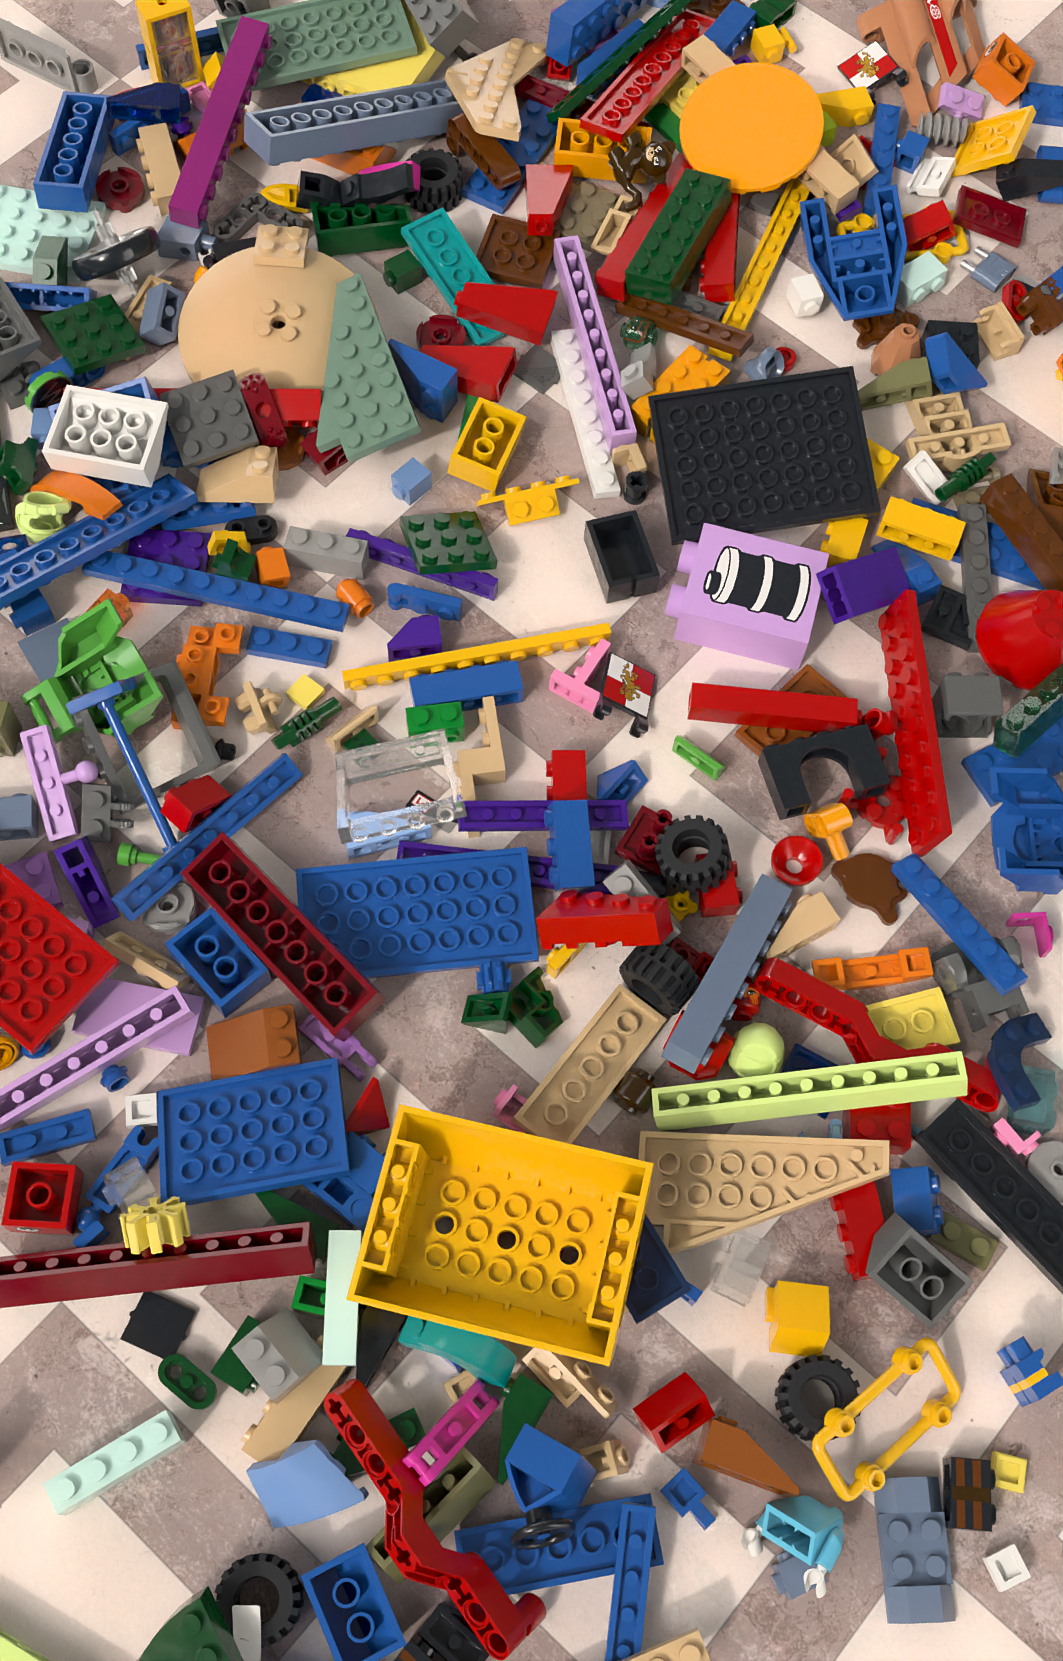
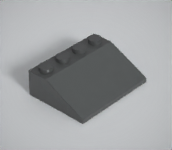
[0,277,42,381]

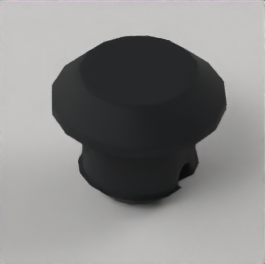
[215,738,236,762]

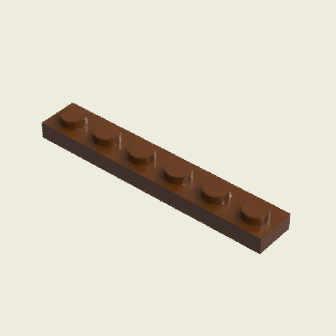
[615,294,754,358]

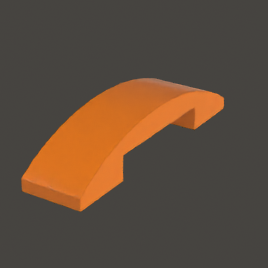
[29,471,122,520]
[811,947,934,991]

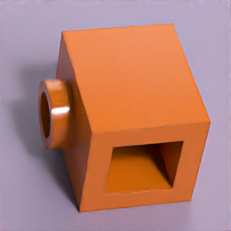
[254,546,291,589]

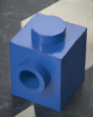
[894,130,930,174]

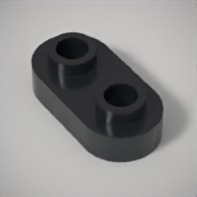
[224,515,278,545]

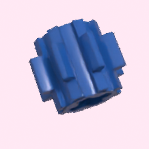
[476,961,512,994]

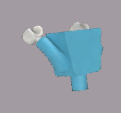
[740,1495,844,1598]

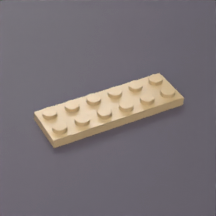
[512,984,667,1144]

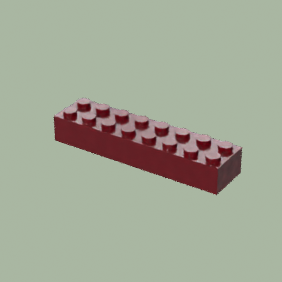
[180,832,387,1042]

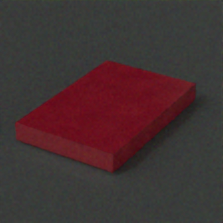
[953,185,1026,248]

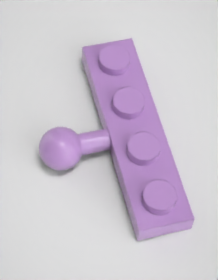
[19,725,99,843]

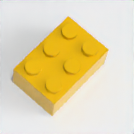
[447,397,527,492]

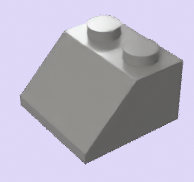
[231,1308,323,1405]

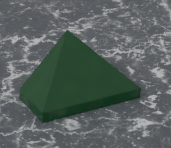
[461,992,513,1034]

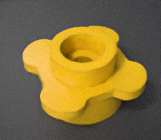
[665,890,698,921]

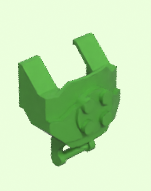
[21,598,164,744]

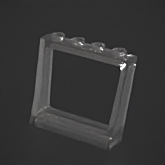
[335,729,467,844]

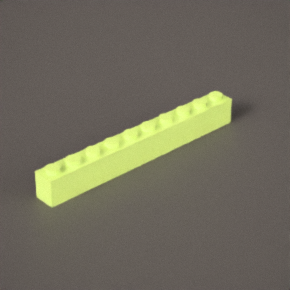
[651,1051,968,1132]

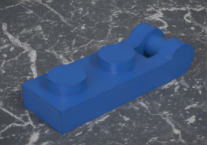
[387,583,462,621]

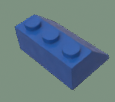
[300,1543,407,1661]

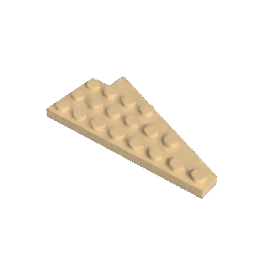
[638,1131,890,1256]

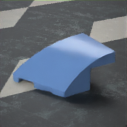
[246,1439,369,1528]

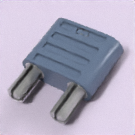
[960,246,1017,293]

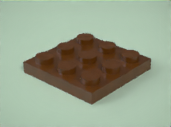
[476,214,561,289]

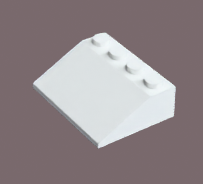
[42,385,169,487]

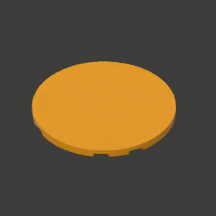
[680,62,824,194]

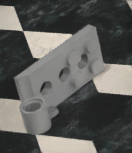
[0,18,98,94]

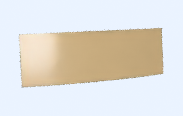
[590,194,643,256]

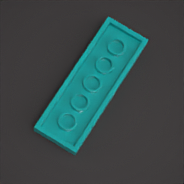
[401,207,507,346]

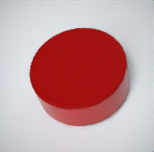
[776,347,796,372]

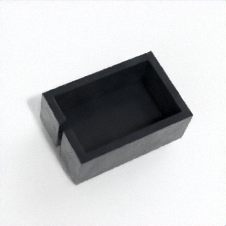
[584,510,660,604]

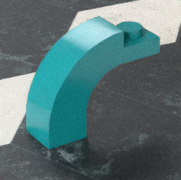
[398,1316,518,1388]

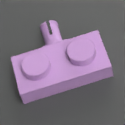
[938,82,984,123]

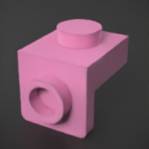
[493,1084,527,1133]
[990,1118,1041,1156]

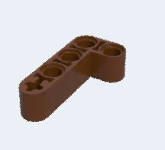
[446,112,521,191]

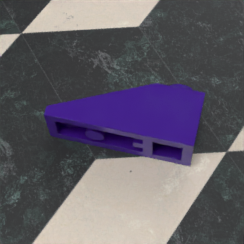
[54,835,121,929]

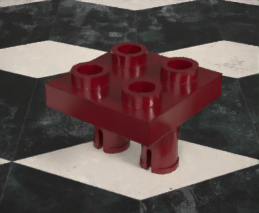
[614,805,673,880]

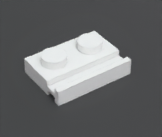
[906,156,956,197]

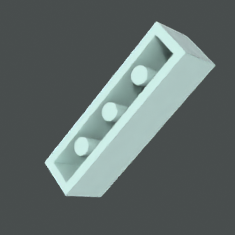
[43,1410,186,1516]

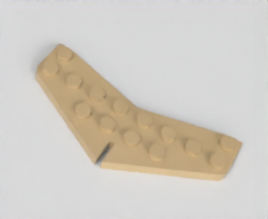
[445,38,550,142]

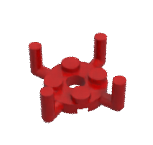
[837,747,906,845]

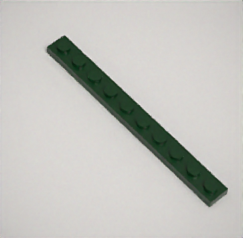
[546,0,696,123]

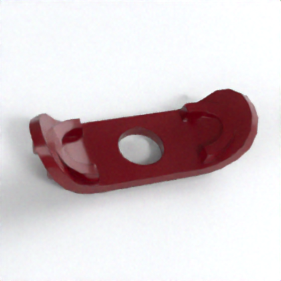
[239,373,288,449]

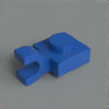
[659,1468,716,1531]

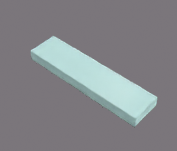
[322,1230,362,1366]

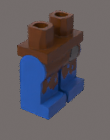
[1016,266,1063,336]

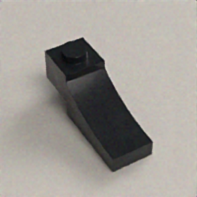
[340,162,414,207]

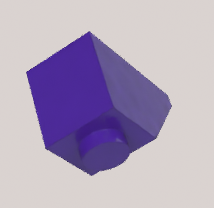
[387,615,442,662]

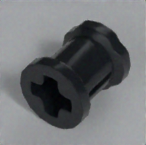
[623,471,648,505]

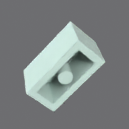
[897,251,948,307]

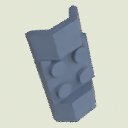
[873,1476,955,1624]

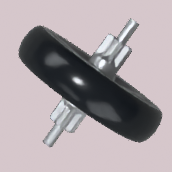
[72,209,161,296]

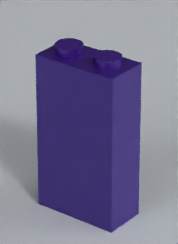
[816,546,911,625]

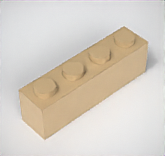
[136,123,180,216]
[241,1335,350,1462]

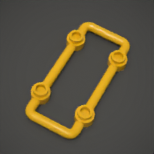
[836,206,969,265]
[812,1337,961,1502]

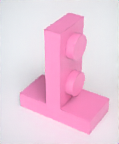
[549,638,611,714]

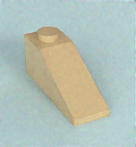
[760,891,841,966]

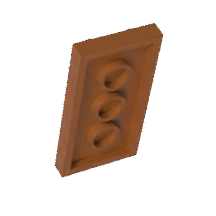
[735,664,848,757]

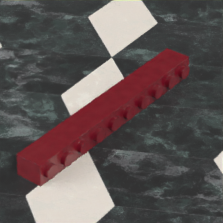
[0,1222,317,1308]

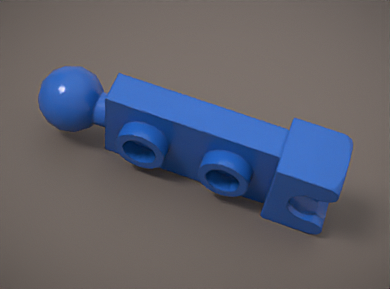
[75,1125,159,1231]

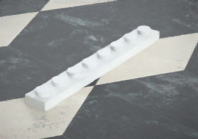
[549,329,621,499]

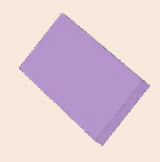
[72,978,206,1057]

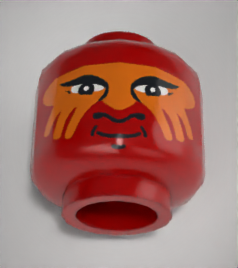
[731,976,761,1021]

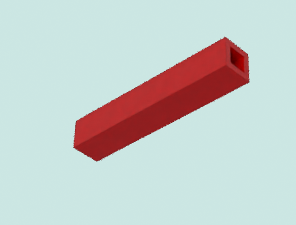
[687,682,862,733]

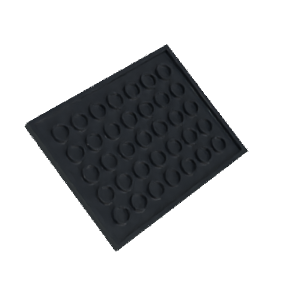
[648,366,881,545]

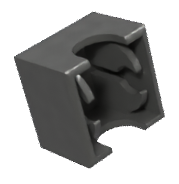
[932,672,1004,738]

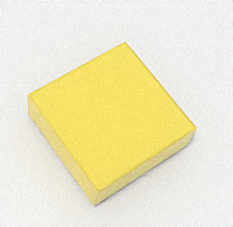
[286,674,325,710]
[991,1451,1027,1494]

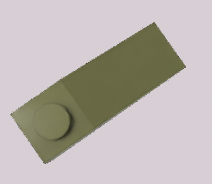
[858,356,932,411]

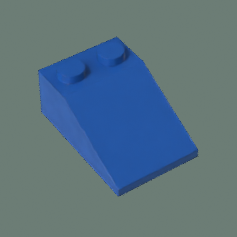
[388,338,458,423]

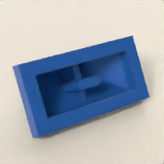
[597,760,648,804]

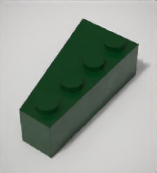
[310,202,413,257]

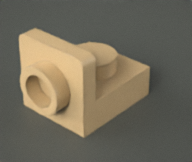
[575,1439,630,1483]

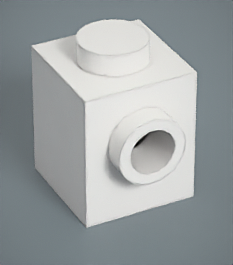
[786,273,824,318]

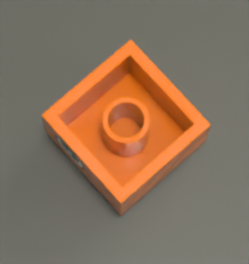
[972,32,1036,106]

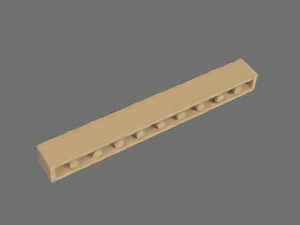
[681,34,860,215]

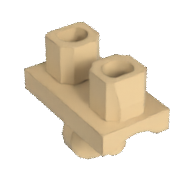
[234,681,283,735]

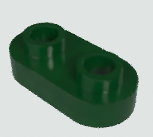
[158,1354,217,1410]

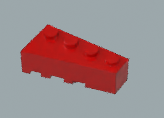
[536,890,673,950]

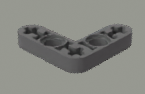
[213,193,304,243]

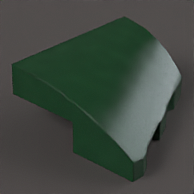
[508,966,563,1048]

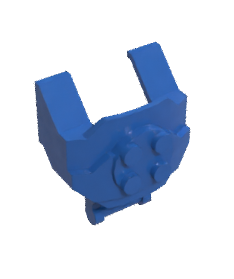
[989,767,1063,895]

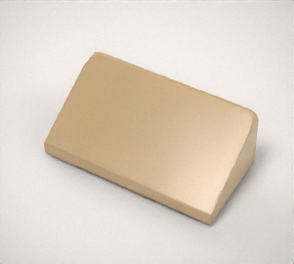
[325,705,379,753]

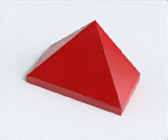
[346,1077,390,1136]

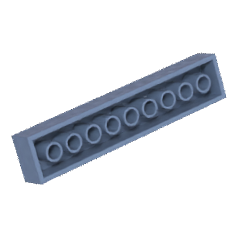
[244,79,463,166]

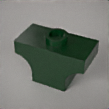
[0,437,38,496]
[212,538,257,582]

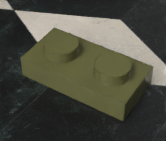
[927,1211,999,1271]

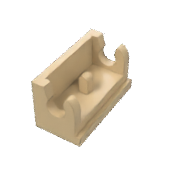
[972,301,1025,361]

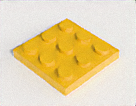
[951,105,1036,178]

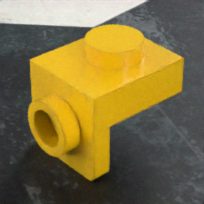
[207,530,251,555]

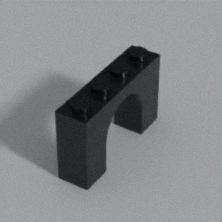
[758,724,891,820]

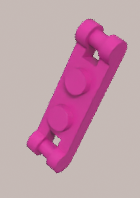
[402,1378,500,1486]

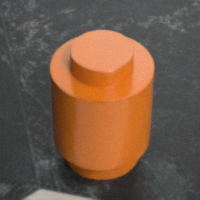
[336,578,374,618]

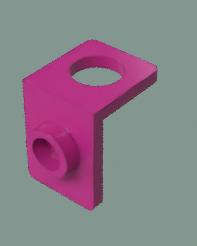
[1006,912,1054,958]

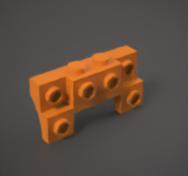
[170,623,244,730]

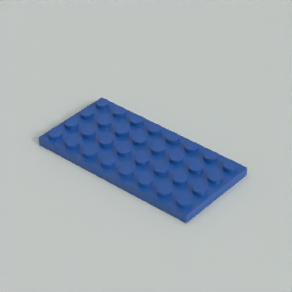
[296,847,539,979]

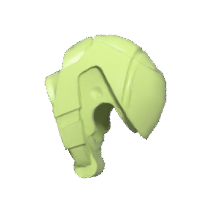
[15,491,71,544]
[728,1021,785,1078]

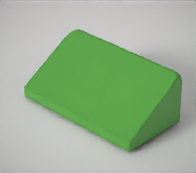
[672,735,727,781]

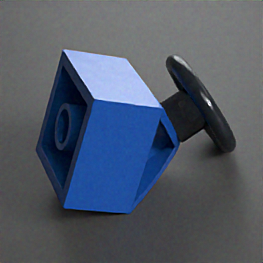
[505,1423,598,1550]

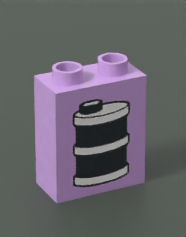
[665,523,829,670]

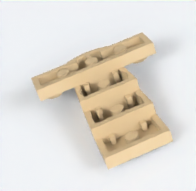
[905,380,1011,472]

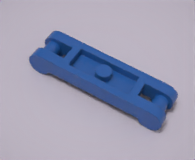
[161,502,256,531]

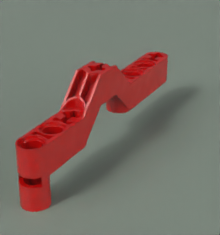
[754,958,1002,1112]
[324,1379,547,1661]

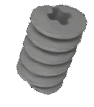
[916,111,968,148]

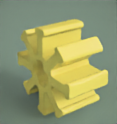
[120,1196,191,1254]

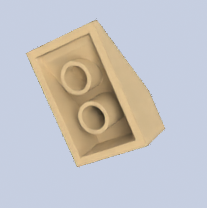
[196,445,279,503]

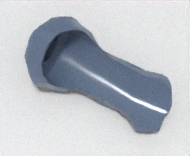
[744,346,784,381]

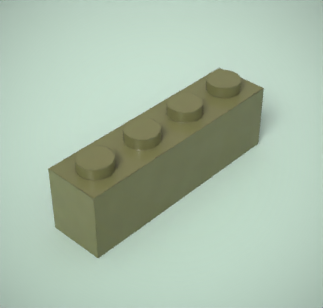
[365,1446,497,1585]

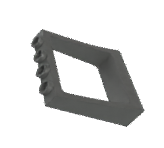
[70,660,222,815]

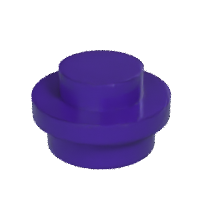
[170,117,194,137]

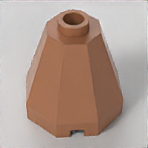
[870,323,922,376]

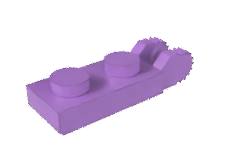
[297,1013,378,1082]

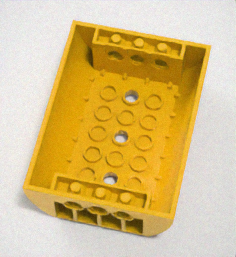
[346,1104,654,1366]

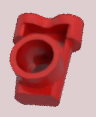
[860,708,898,742]

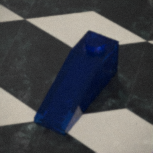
[106,82,182,124]

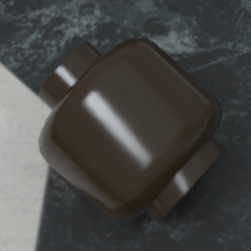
[613,1068,657,1116]

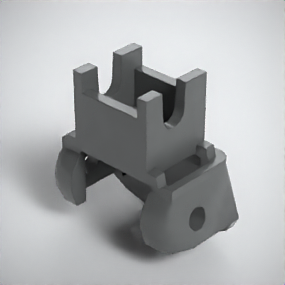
[930,936,1030,1032]

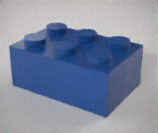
[164,907,272,1018]

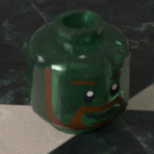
[620,316,659,350]

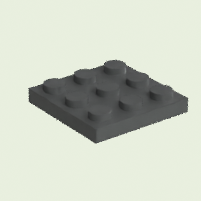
[159,370,260,469]

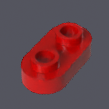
[1002,280,1027,324]

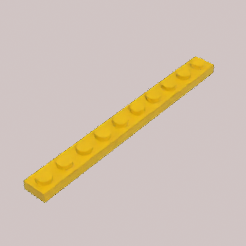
[708,178,811,362]
[342,623,611,691]

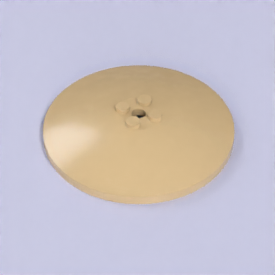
[178,247,379,428]

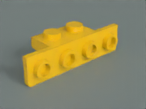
[475,475,579,526]

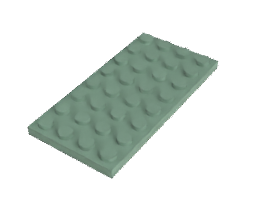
[215,0,417,91]

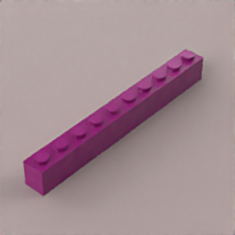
[168,15,272,229]

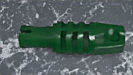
[935,452,996,502]
[271,696,343,750]

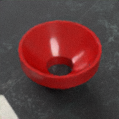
[771,835,823,886]

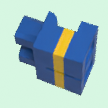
[996,1336,1063,1407]

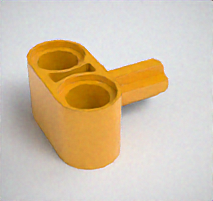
[803,803,853,861]

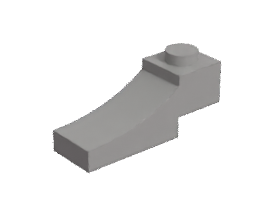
[621,342,657,401]

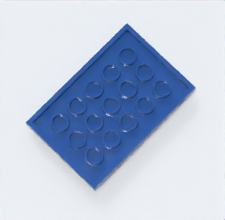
[157,1057,351,1206]

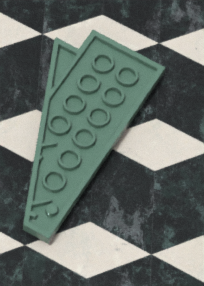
[316,273,421,463]

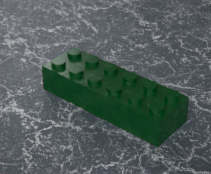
[625,168,732,306]

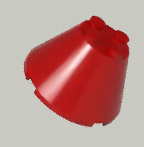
[976,590,1063,691]

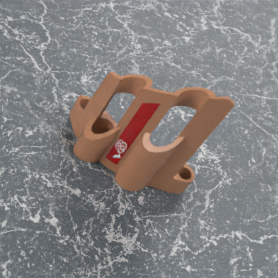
[856,0,985,127]

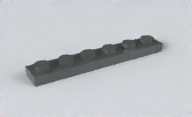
[957,504,993,653]

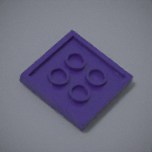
[120,529,211,607]

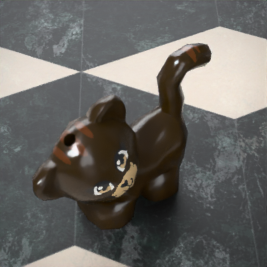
[608,131,676,212]

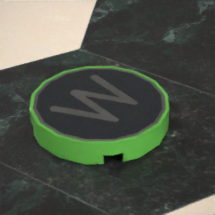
[24,370,73,413]

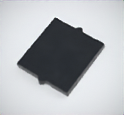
[120,1292,196,1359]

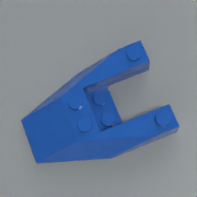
[800,185,907,321]

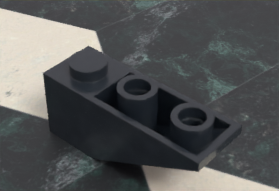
[296,170,368,210]

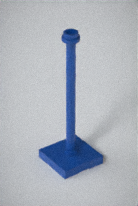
[66,677,178,853]

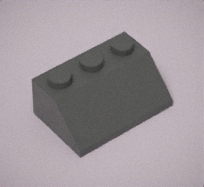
[865,1212,974,1329]

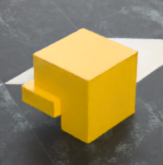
[765,1280,831,1357]

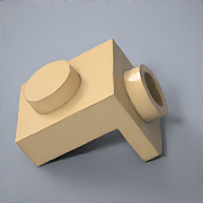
[611,443,649,475]

